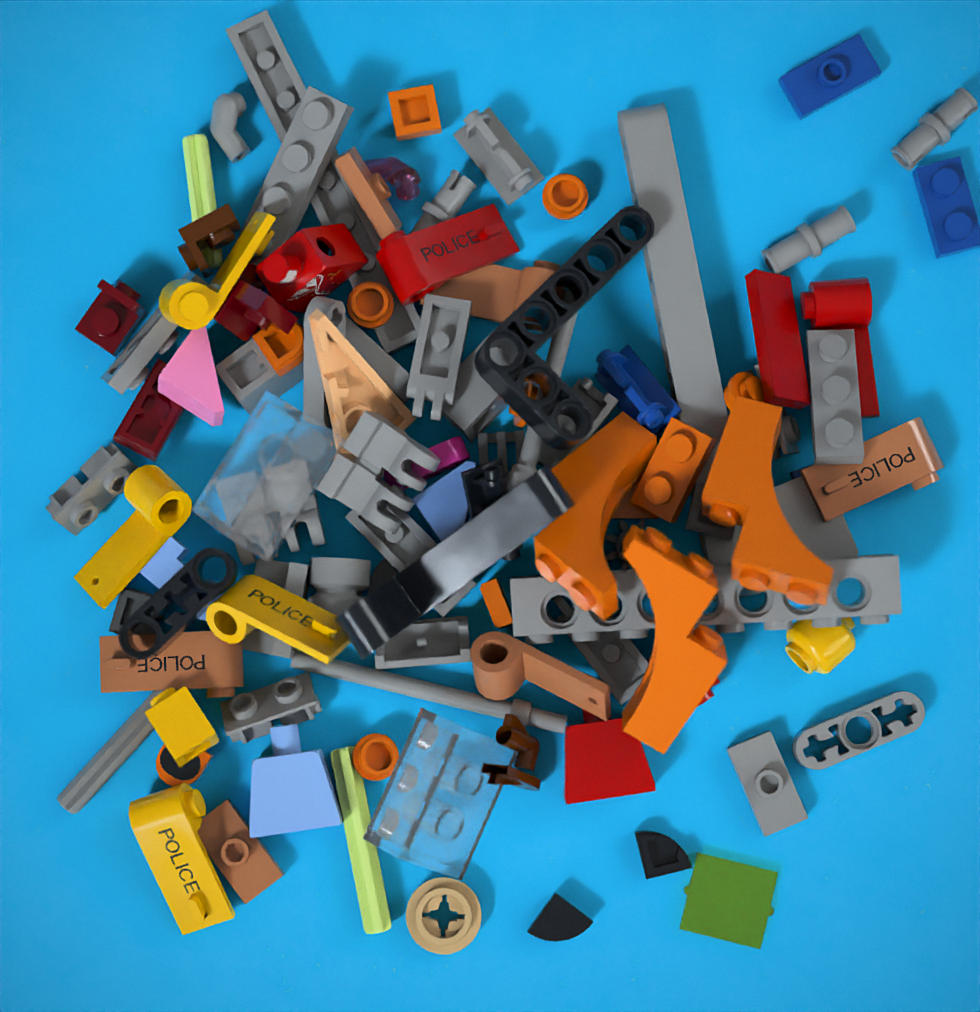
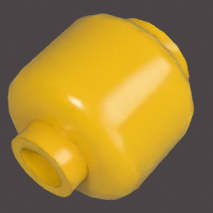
[785,617,856,674]

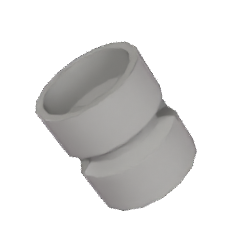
[308,557,371,616]

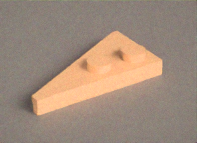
[308,309,417,453]

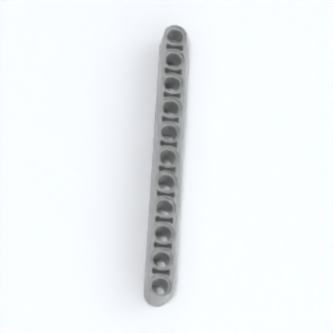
[617,103,761,602]

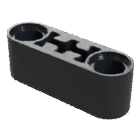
[119,548,238,659]

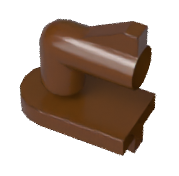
[481,714,542,791]

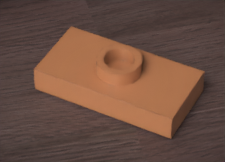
[334,146,403,240]
[197,799,285,905]

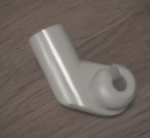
[210,92,251,163]

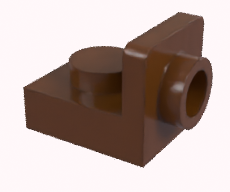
[177,203,241,279]

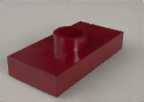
[113,359,185,462]

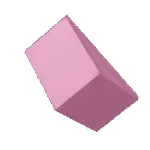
[158,326,224,427]

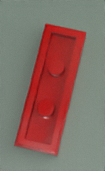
[745,269,811,410]

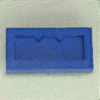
[778,34,882,120]

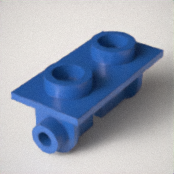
[594,344,683,436]

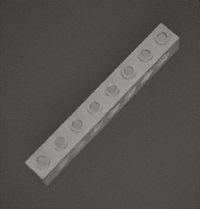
[510,554,902,644]

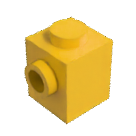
[144,686,220,768]

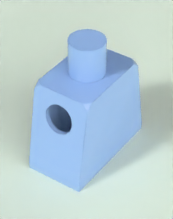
[249,724,343,838]

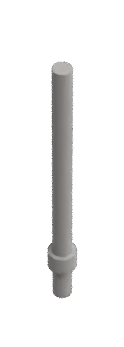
[290,649,568,734]

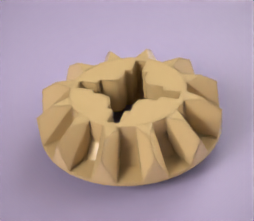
[406,876,482,954]

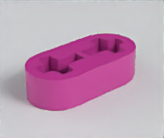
[383,436,471,490]

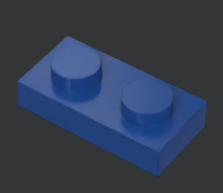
[912,156,980,259]

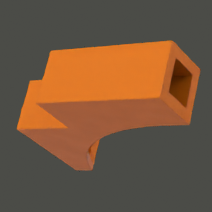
[702,395,834,606]
[533,412,657,621]
[622,524,728,754]

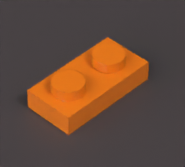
[630,417,717,523]

